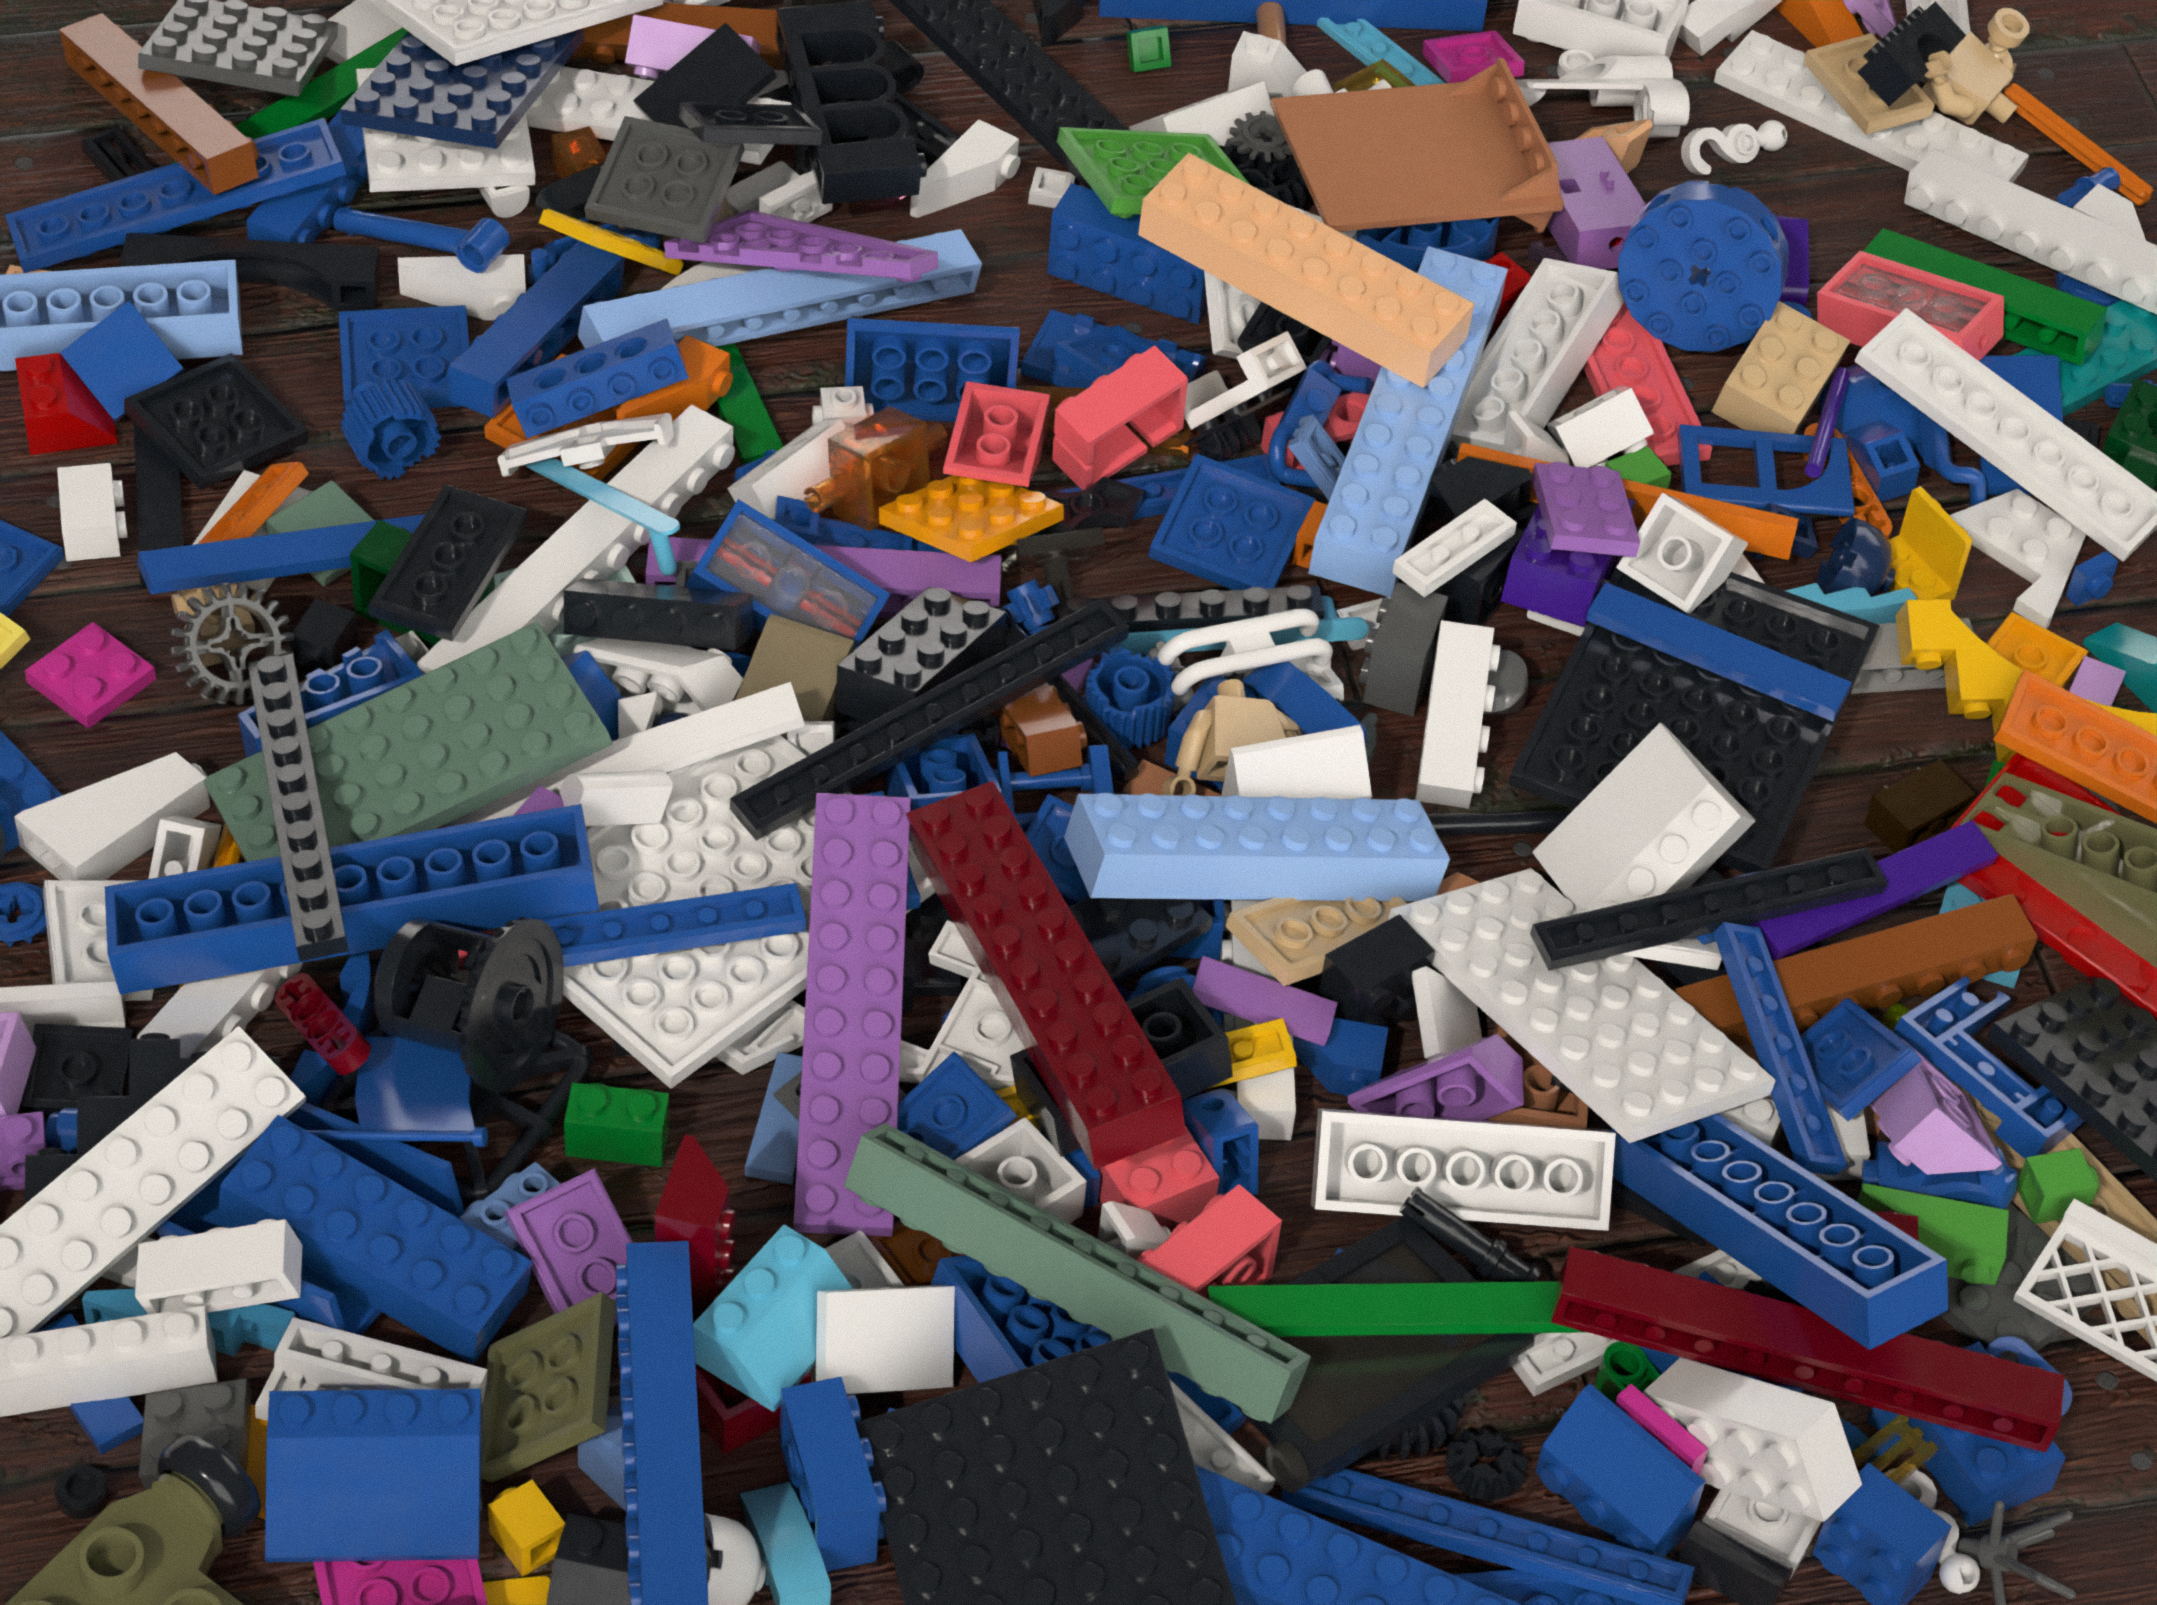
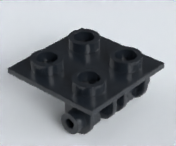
[1184,388,1292,462]

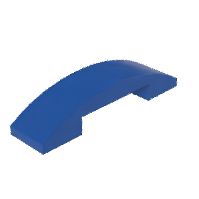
[774,495,945,552]
[290,951,373,1106]

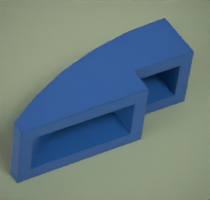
[1242,661,1367,744]

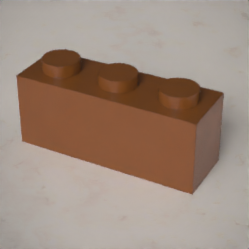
[992,682,1087,777]

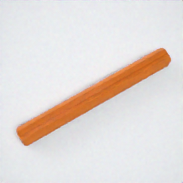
[2003,83,2154,206]

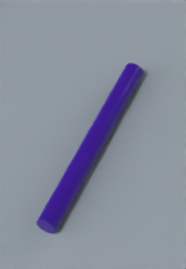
[1805,367,1850,478]

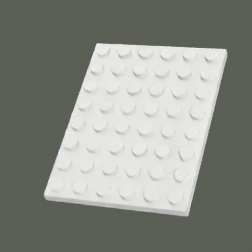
[489,735,936,1089]

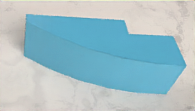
[739,1482,831,1605]

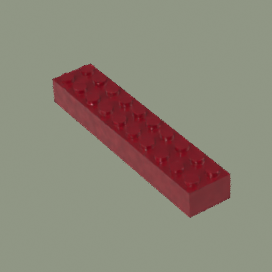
[906,781,1186,1170]

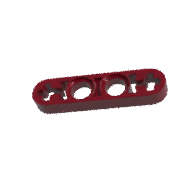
[274,973,371,1075]

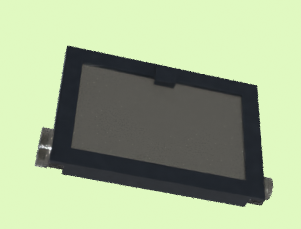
[1233,1215,1535,1493]

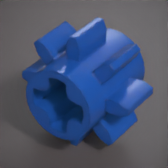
[1002,578,1060,632]

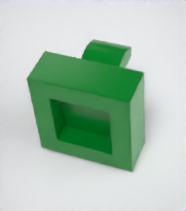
[1126,25,1172,72]

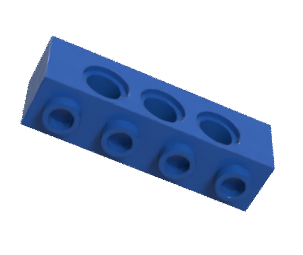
[506,318,689,439]

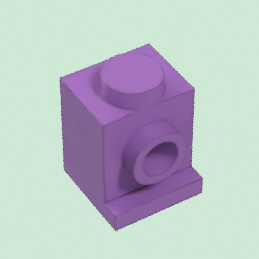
[0,1111,48,1192]

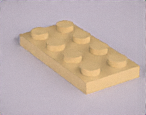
[1225,897,1407,986]

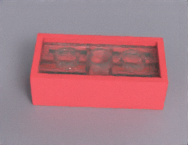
[1817,251,2004,361]

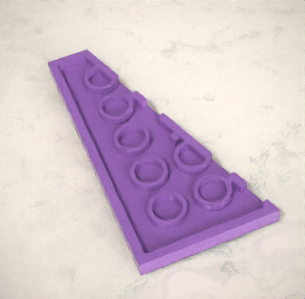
[664,210,938,282]

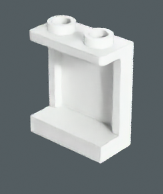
[1184,331,1307,430]

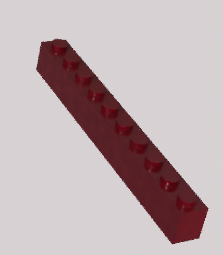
[1551,1246,2065,1453]

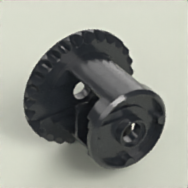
[374,917,564,1092]

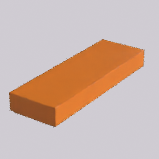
[198,461,309,544]

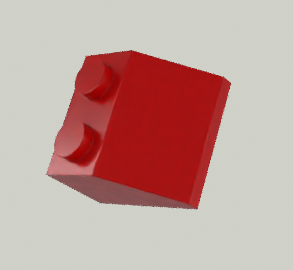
[15,353,118,455]

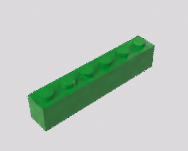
[1863,228,2107,366]

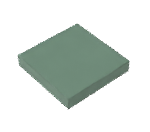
[264,480,374,587]

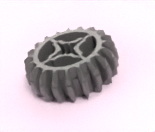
[169,582,294,705]

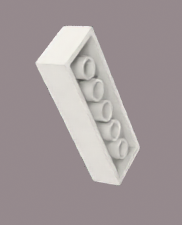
[1311,1108,1616,1231]

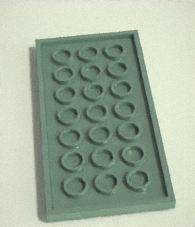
[203,621,613,862]

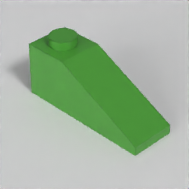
[1857,1183,2009,1285]

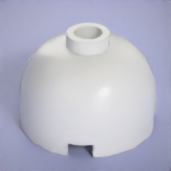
[704,1514,766,1605]

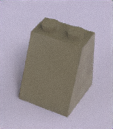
[735,614,854,740]

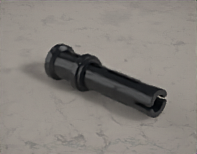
[1399,1186,1542,1282]

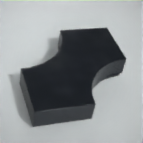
[1037,476,1144,544]

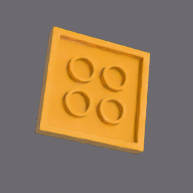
[879,475,1064,563]

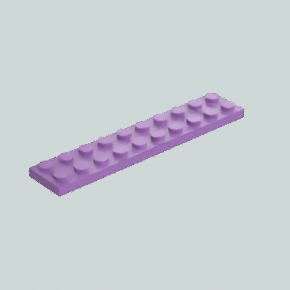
[793,793,911,1237]

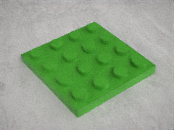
[1057,127,1250,218]

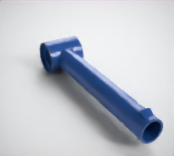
[333,205,510,273]

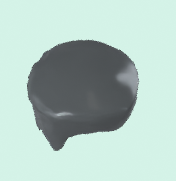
[1483,649,1529,716]

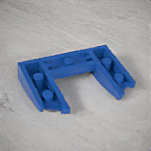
[1893,976,2084,1159]

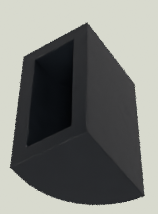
[1678,1519,1793,1605]

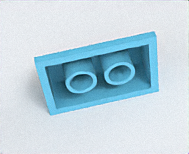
[693,1225,853,1412]

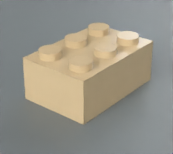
[1711,301,1851,452]

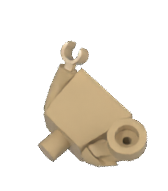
[1921,8,2030,125]
[1162,679,1302,796]

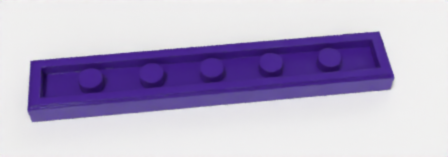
[1749,820,1999,960]

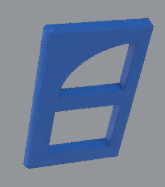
[1677,424,1855,517]

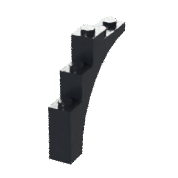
[24,1033,281,1205]

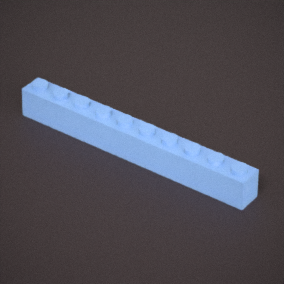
[578,229,982,349]

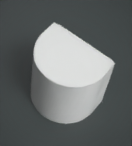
[478,185,530,218]

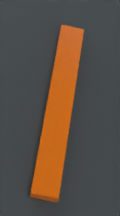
[1457,442,1799,560]

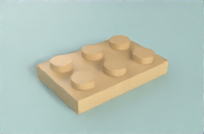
[1803,33,1935,135]

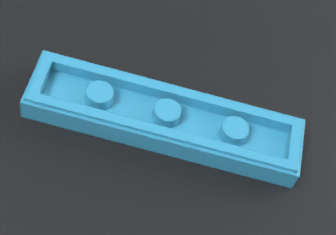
[1316,17,1445,88]

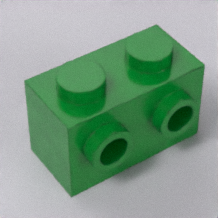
[564,1082,669,1167]

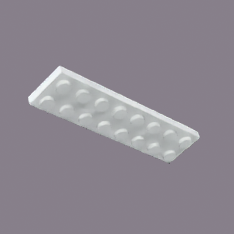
[1714,30,2029,183]
[526,66,792,165]
[1854,308,2157,562]
[0,1026,306,1338]

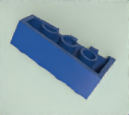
[238,629,424,758]

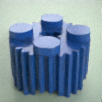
[341,379,441,480]
[1084,646,1175,750]

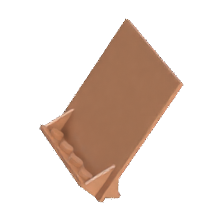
[1270,58,1564,233]

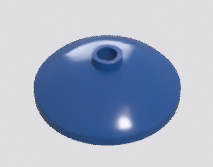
[1818,364,1921,453]

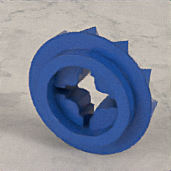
[0,882,47,948]

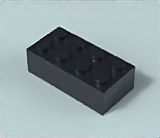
[836,586,1006,723]
[1010,977,1233,1157]

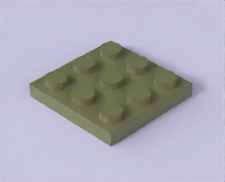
[482,1292,616,1484]

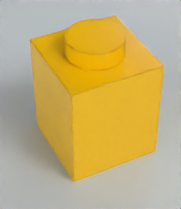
[488,1479,565,1577]

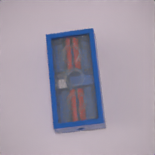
[685,499,891,650]

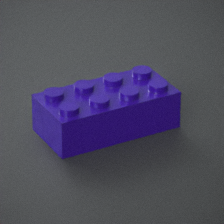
[1501,498,1635,627]

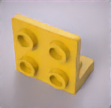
[1888,486,1972,601]

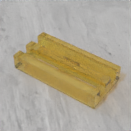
[1852,1414,1939,1485]

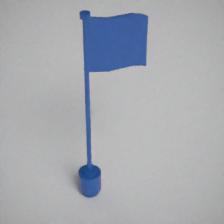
[46,1037,488,1154]

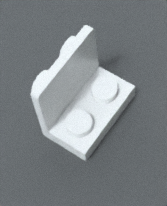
[726,161,833,223]

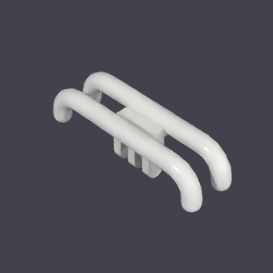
[1158,609,1333,696]

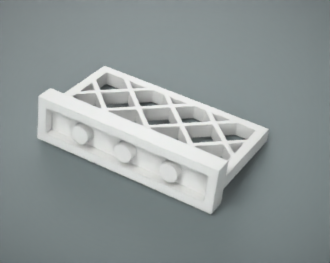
[2013,1198,2157,1382]

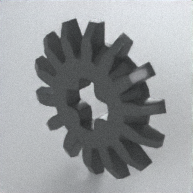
[1229,111,1293,162]

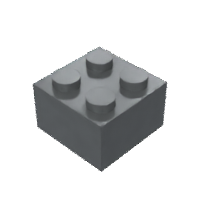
[1359,582,1448,717]

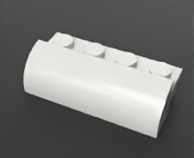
[255,1317,488,1421]

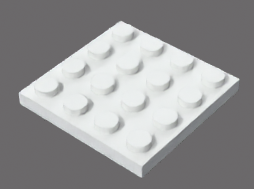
[356,67,535,192]

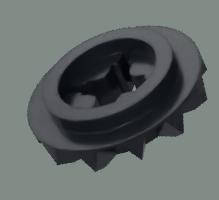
[1445,1424,1528,1501]

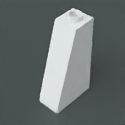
[14,752,210,880]

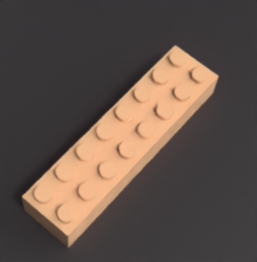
[1138,153,1474,388]

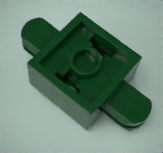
[2102,378,2157,490]

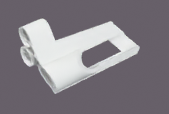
[1515,55,1690,138]

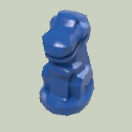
[1861,1141,2018,1209]

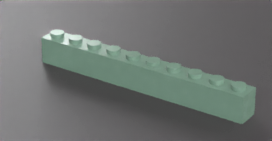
[844,1123,1311,1424]

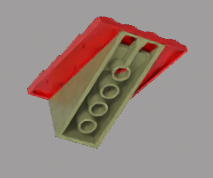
[1949,752,2157,1022]

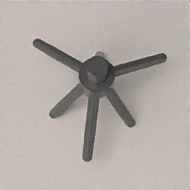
[1958,1500,2076,1605]

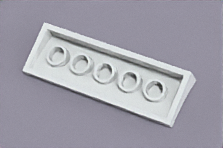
[1449,258,1625,452]

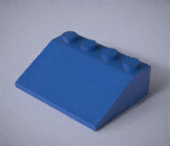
[845,318,1020,422]
[931,1255,1113,1383]
[265,1389,483,1563]

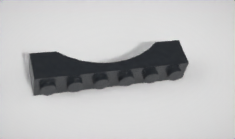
[119,233,381,311]

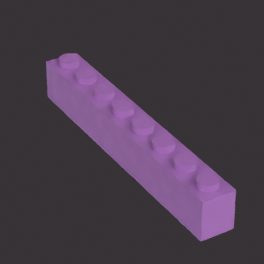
[646,537,1001,618]

